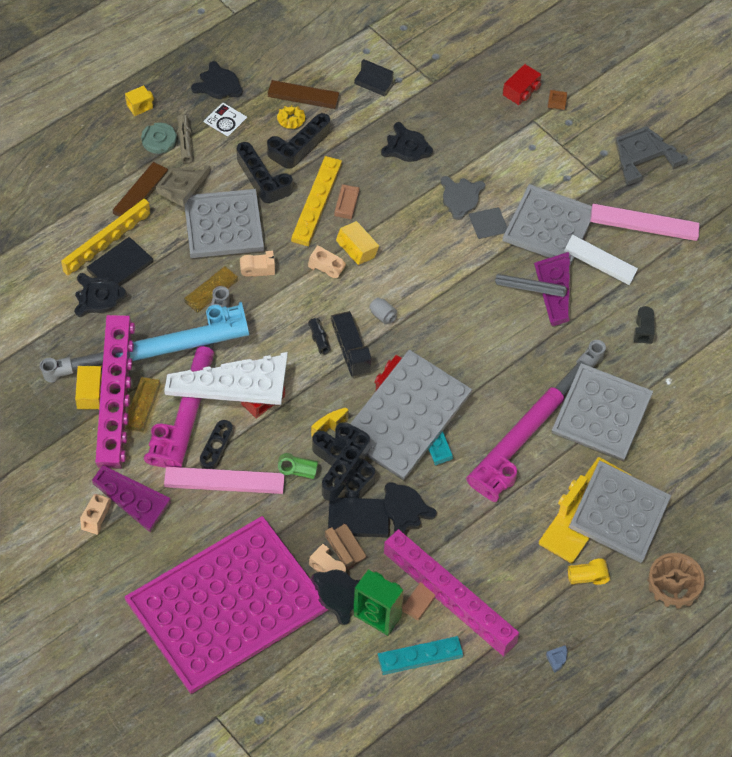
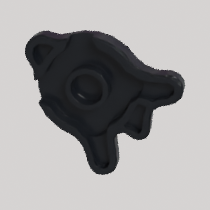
[191,61,243,99]
[381,122,433,162]
[74,273,127,317]
[383,482,437,533]
[311,569,360,625]

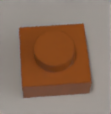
[548,90,567,110]

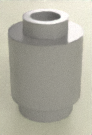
[370,298,397,324]

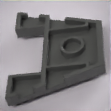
[615,126,688,186]

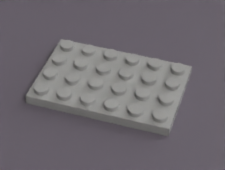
[342,350,472,480]

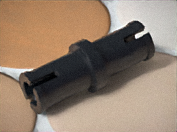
[308,318,330,354]

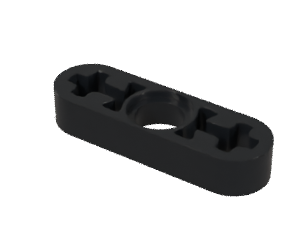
[200,420,233,469]

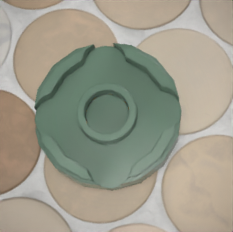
[141,122,177,154]

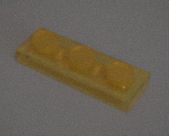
[184,266,238,313]
[125,377,161,432]

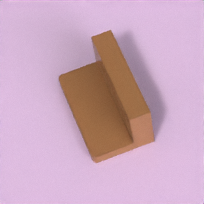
[325,524,366,570]

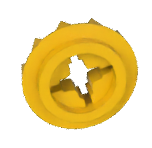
[277,105,305,129]

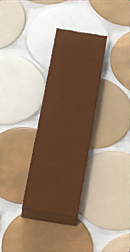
[268,80,339,109]
[112,162,168,217]

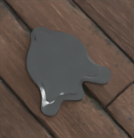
[441,176,486,220]

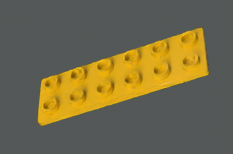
[538,457,632,563]

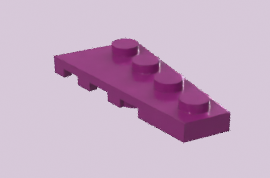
[534,252,570,327]
[92,465,171,533]

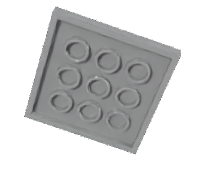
[503,184,592,265]
[184,189,264,258]
[552,363,653,461]
[568,460,671,563]

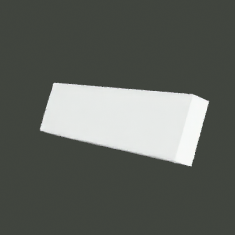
[564,235,638,285]

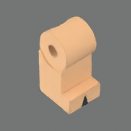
[308,245,346,278]
[239,251,275,277]
[80,494,111,535]
[309,544,346,572]

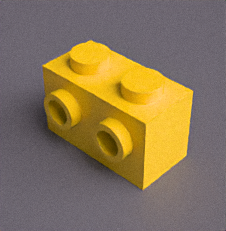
[336,221,379,265]
[75,366,102,409]

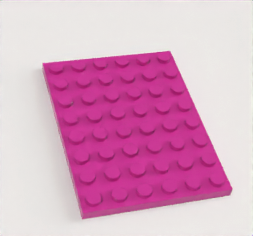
[125,516,328,694]

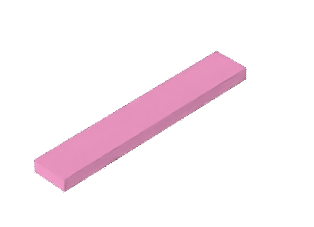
[590,204,699,241]
[164,467,284,494]

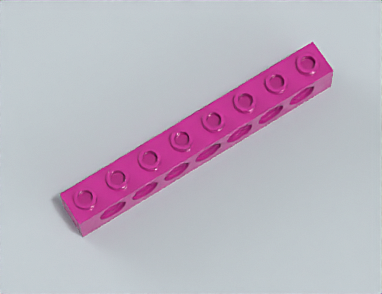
[95,315,135,469]
[384,529,519,657]

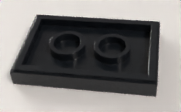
[87,237,153,286]
[328,498,389,538]

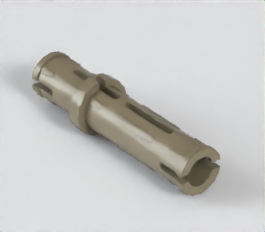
[177,114,193,164]

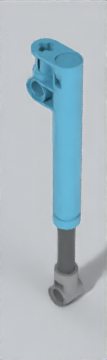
[40,302,249,382]

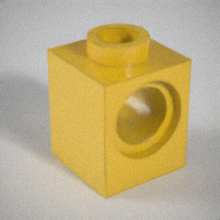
[125,85,154,116]

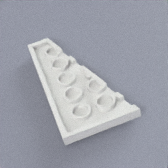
[165,352,288,405]

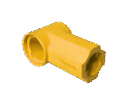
[567,558,610,585]

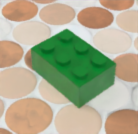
[354,569,404,636]

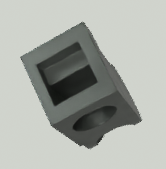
[633,306,655,344]

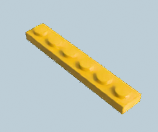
[291,156,342,246]
[61,199,150,275]

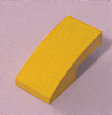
[311,408,349,436]

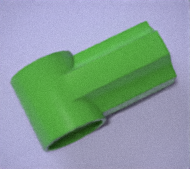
[278,453,318,479]

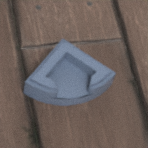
[546,645,567,673]

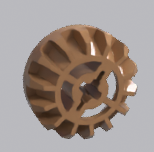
[647,553,704,608]

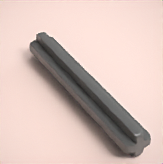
[495,274,567,297]

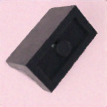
[354,59,394,97]

